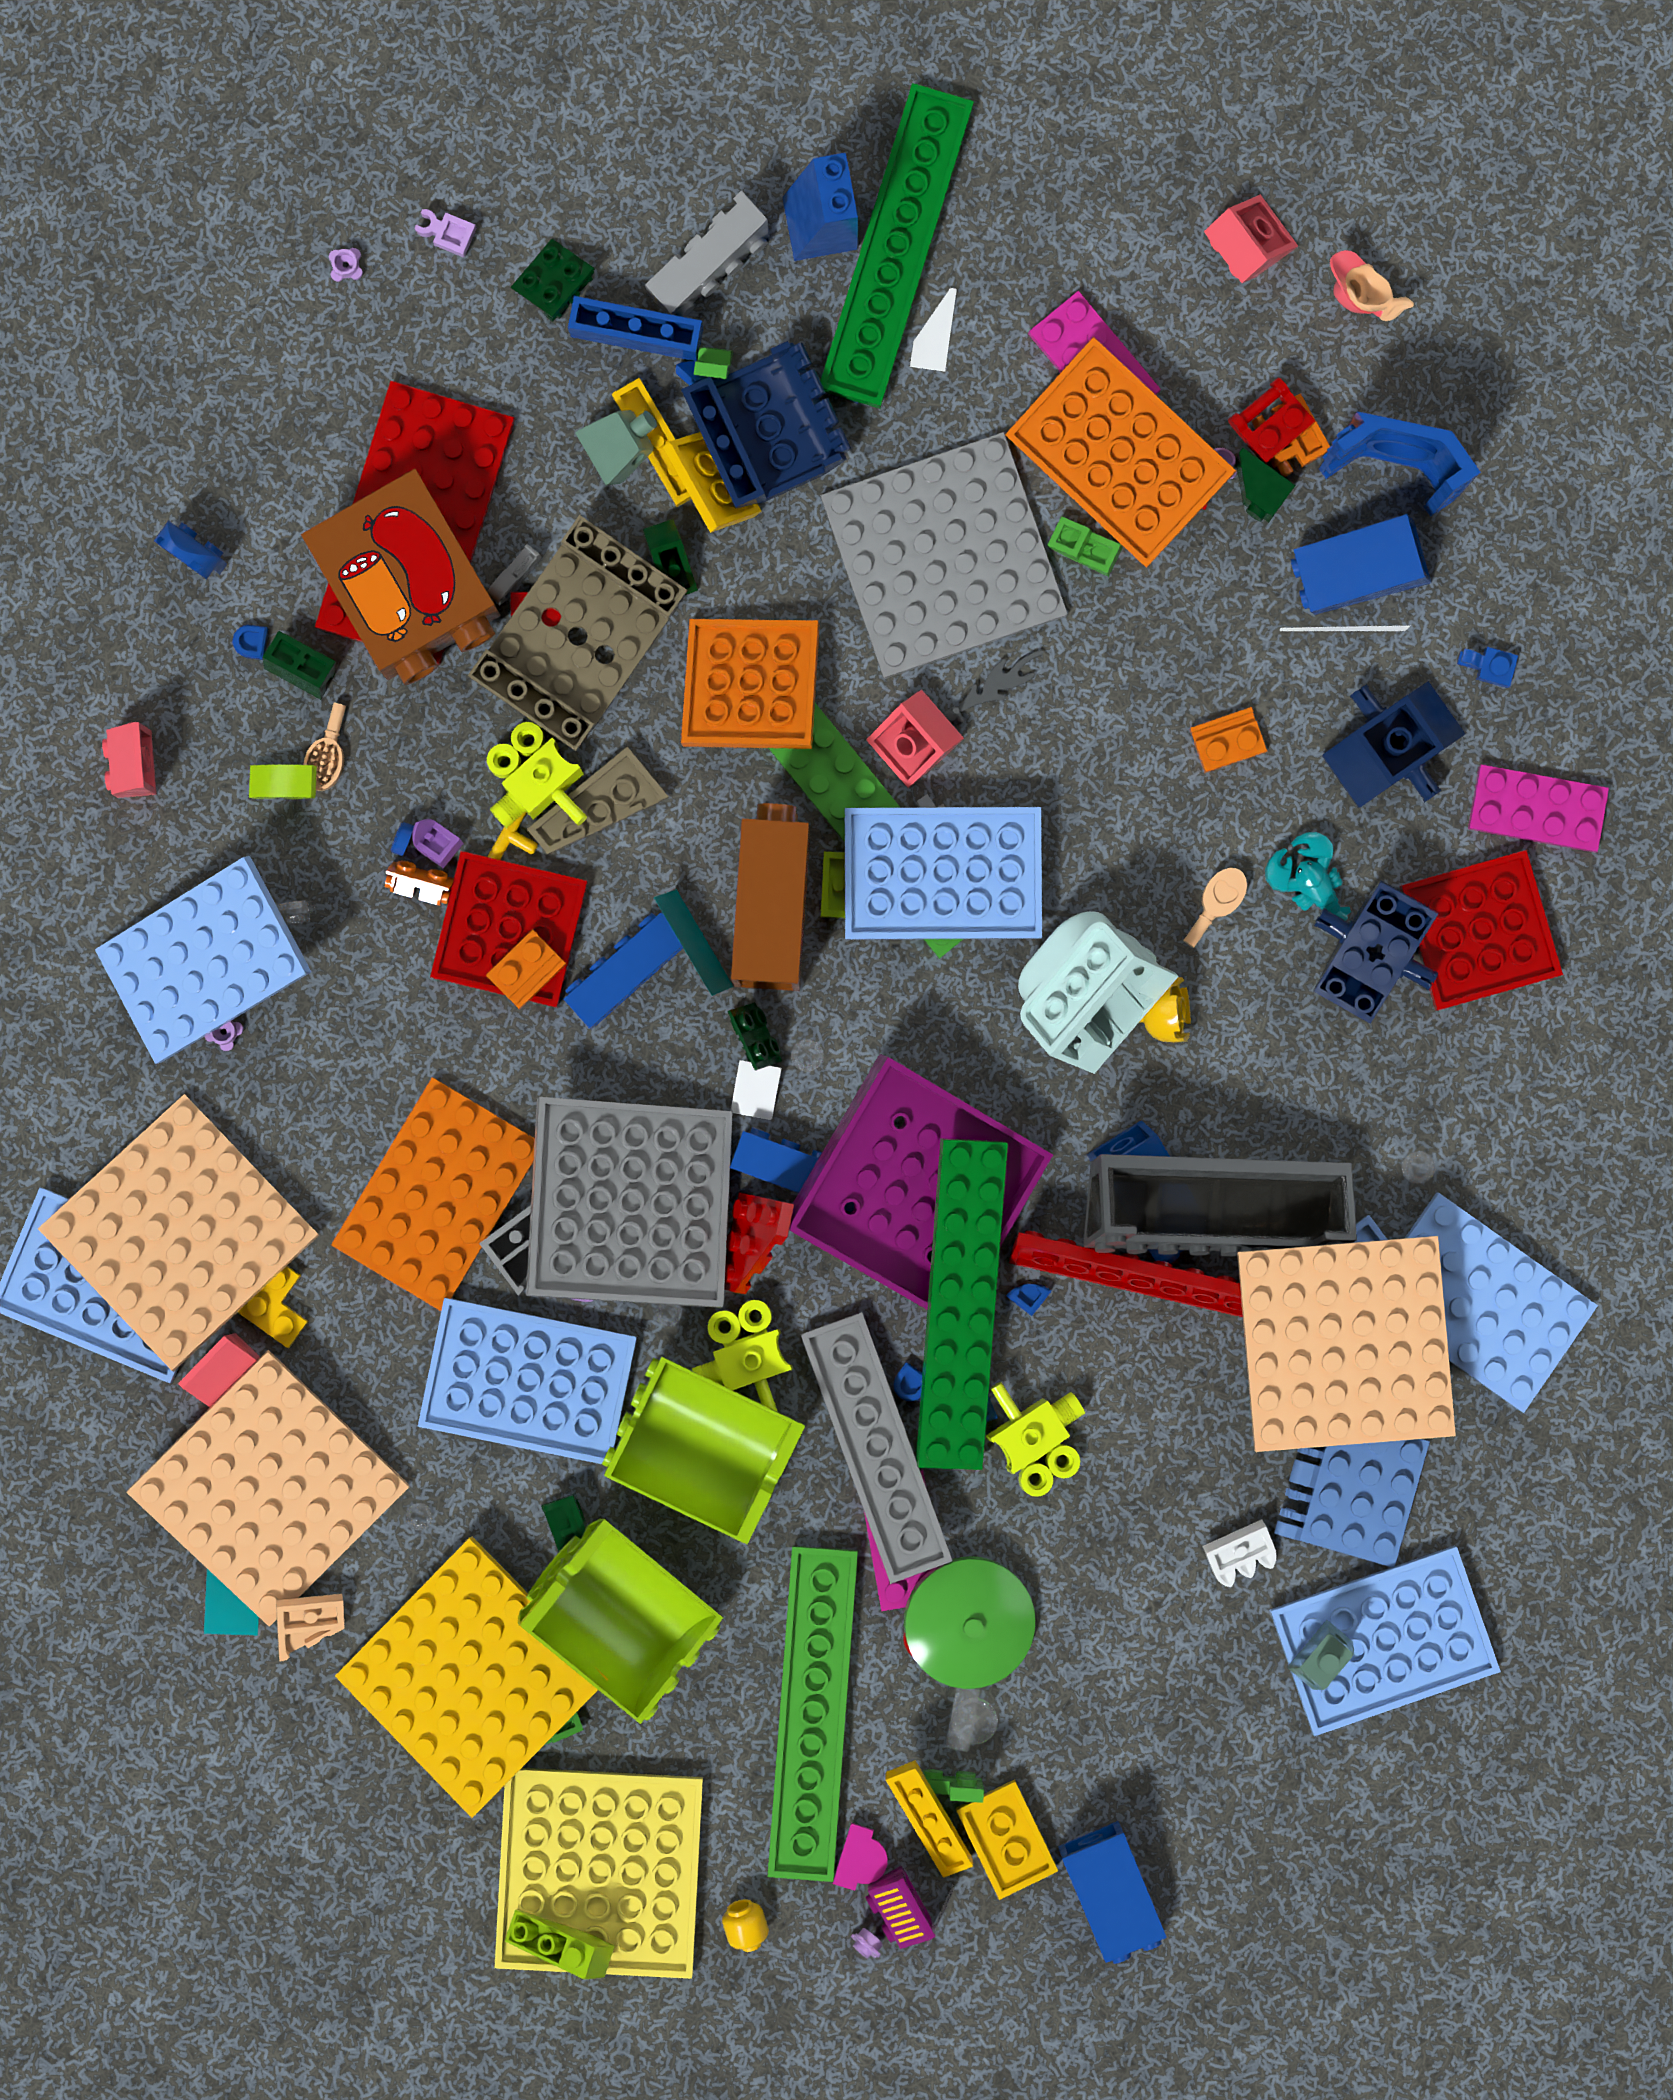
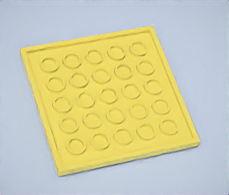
[495,1768,703,1979]

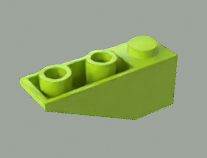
[505,1910,615,1980]

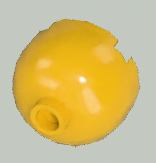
[1139,977,1191,1043]

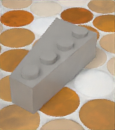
[645,190,769,317]

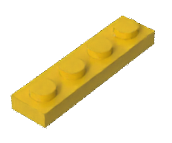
[612,378,691,507]
[885,1760,973,1878]

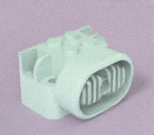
[1018,911,1179,1074]

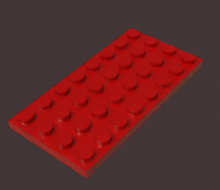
[315,381,515,665]

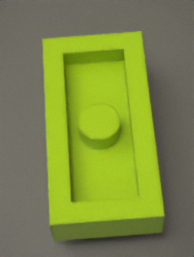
[821,851,845,919]

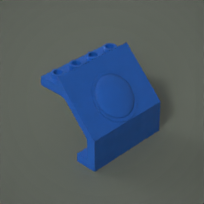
[1319,411,1481,517]

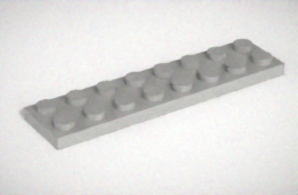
[801,1312,953,1584]

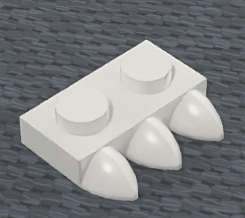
[1202,1519,1277,1587]

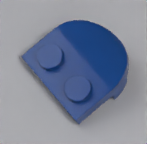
[153,520,227,580]

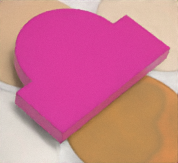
[832,1822,888,1891]

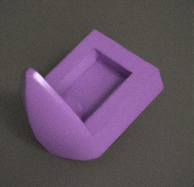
[412,819,464,868]

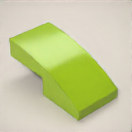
[249,765,317,799]

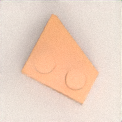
[276,1594,344,1661]

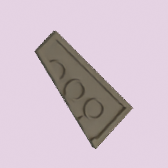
[527,747,669,855]

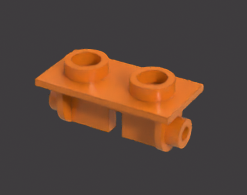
[385,860,454,906]

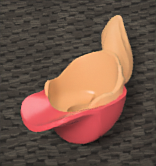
[1330,250,1414,321]

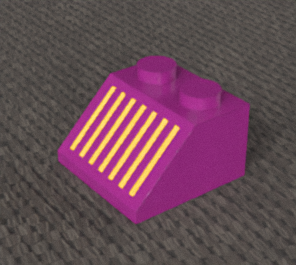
[865,1865,936,1949]

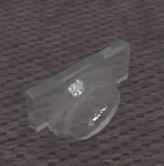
[946,1688,998,1752]

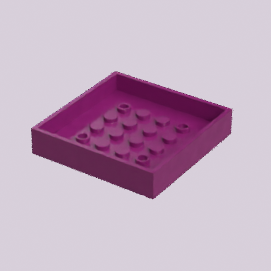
[789,1054,1053,1310]

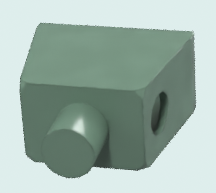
[575,410,657,486]
[1287,1620,1354,1690]

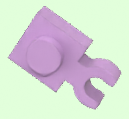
[414,209,477,257]

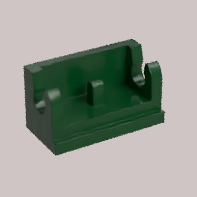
[262,631,336,700]
[541,1493,587,1552]

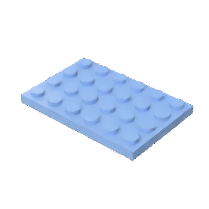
[845,807,1042,940]
[95,856,311,1064]
[0,1187,179,1383]
[1405,1193,1598,1413]
[418,1298,637,1464]
[1269,1545,1501,1736]

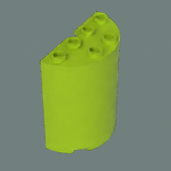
[602,1356,805,1545]
[518,1519,723,1724]

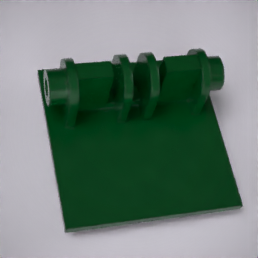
[510,239,595,322]
[727,1002,782,1071]

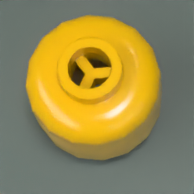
[722,1899,769,1952]

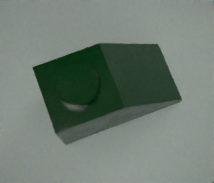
[1236,448,1296,523]
[643,519,698,595]

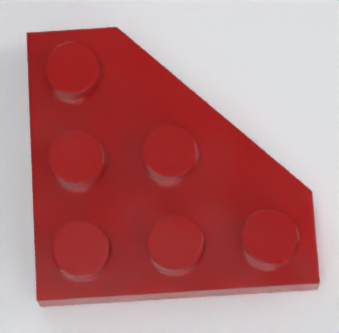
[724,1193,794,1294]

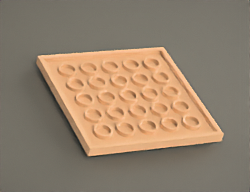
[38,1094,319,1372]
[1237,1236,1456,1452]
[126,1350,409,1627]

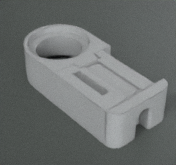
[487,544,542,606]

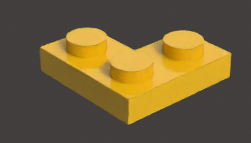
[238,1266,309,1348]

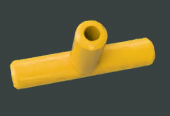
[487,812,538,860]

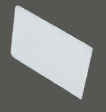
[731,1060,781,1120]

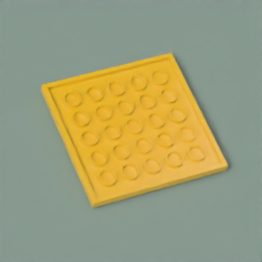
[335,1536,608,1818]

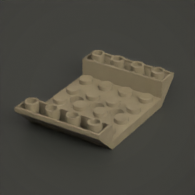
[468,515,687,751]

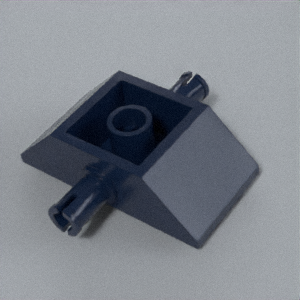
[1322,681,1465,809]
[1313,880,1438,1024]

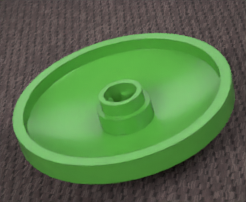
[904,1556,1035,1689]

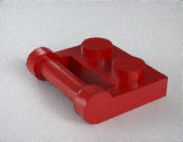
[1228,377,1316,464]

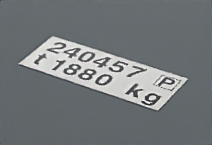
[927,1885,954,1946]

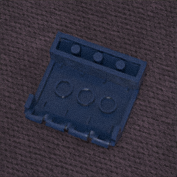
[681,341,851,508]

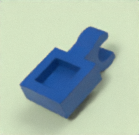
[1457,647,1518,688]

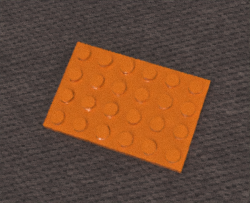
[1005,337,1236,568]
[331,1077,535,1311]

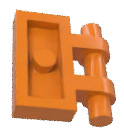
[1251,393,1330,477]

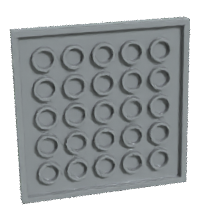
[820,432,1068,679]
[526,1097,733,1308]

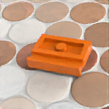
[1189,707,1267,773]
[486,930,566,1009]

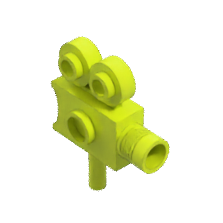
[487,722,587,829]
[692,1300,793,1412]
[986,1382,1085,1497]

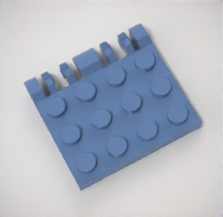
[1274,1439,1430,1568]

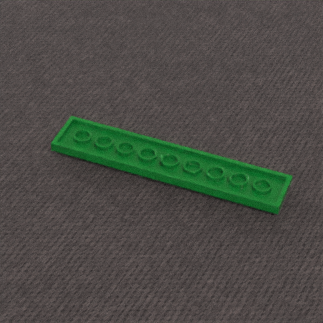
[820,83,974,409]
[916,1138,1008,1470]

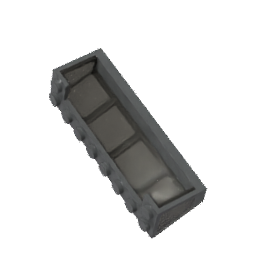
[1084,1154,1357,1256]

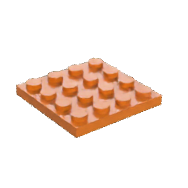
[681,619,820,749]

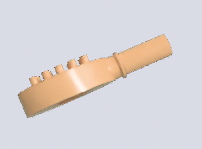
[303,703,346,791]
[1183,868,1247,948]

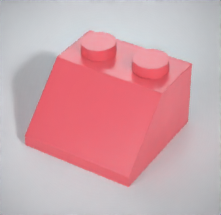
[1204,194,1298,283]
[866,689,964,788]
[102,722,157,798]
[178,1333,260,1407]

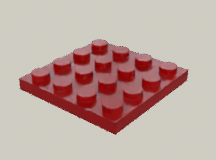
[1399,850,1563,1011]
[430,851,588,1008]

